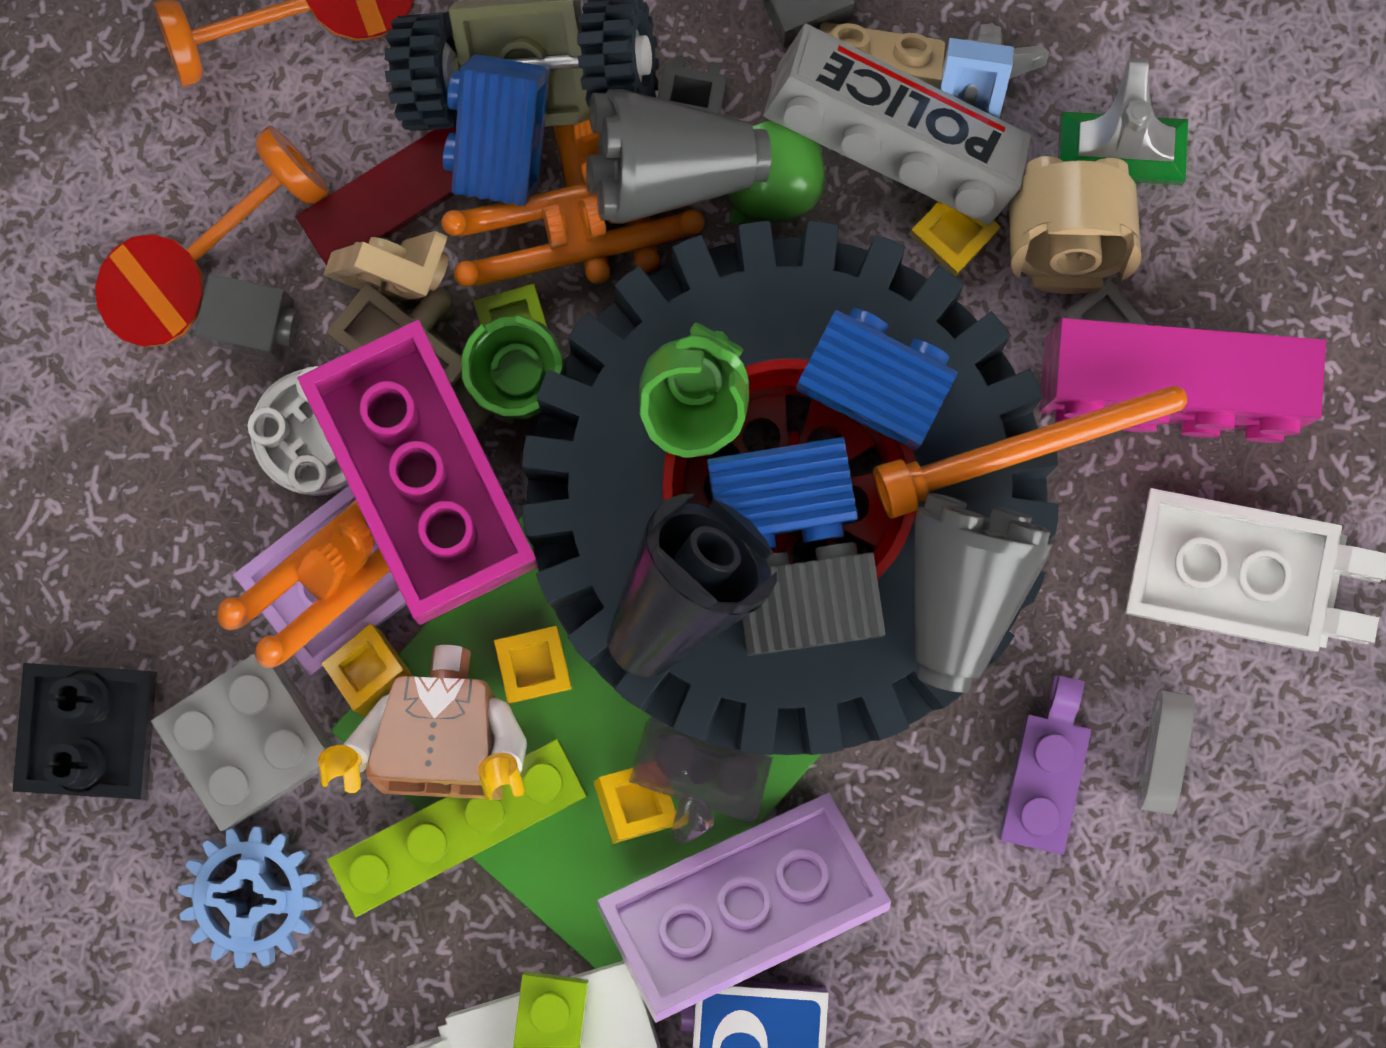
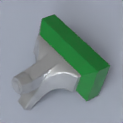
[1058,57,1188,185]

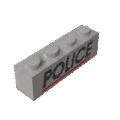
[763,23,1031,225]

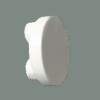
[248,366,349,496]

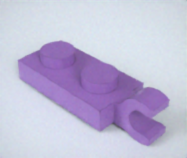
[999,675,1092,855]

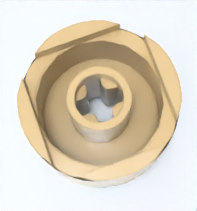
[1008,156,1141,294]

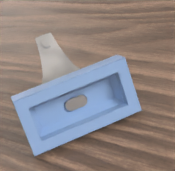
[940,23,1049,118]

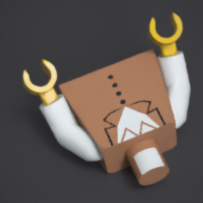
[318,645,527,800]

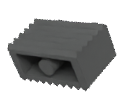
[742,543,886,656]

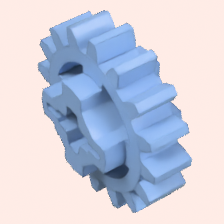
[178,825,323,968]

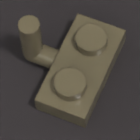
[326,283,462,387]

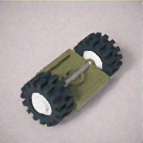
[384,0,659,131]

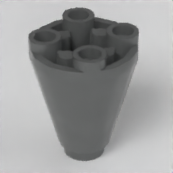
[586,89,771,223]
[915,493,1052,693]

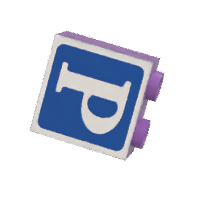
[681,980,829,1048]

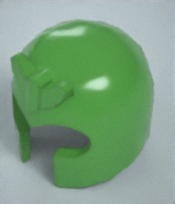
[727,121,826,226]
[461,315,566,420]
[639,323,749,458]

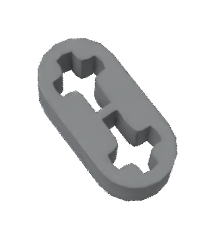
[1137,689,1195,816]

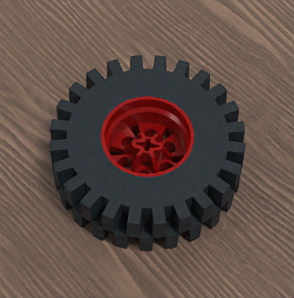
[522,221,1059,755]

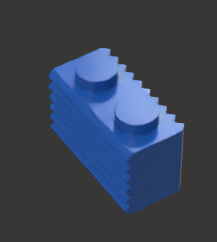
[443,54,550,206]
[796,308,958,451]
[707,437,857,549]

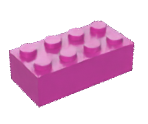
[1039,318,1326,443]
[297,319,538,625]

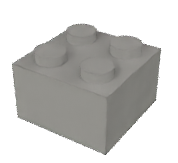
[151,653,334,831]

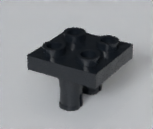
[12,663,157,800]

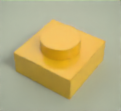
[909,201,1001,277]
[321,623,414,717]
[494,626,572,704]
[594,760,679,844]

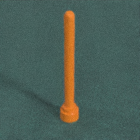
[874,385,1188,519]

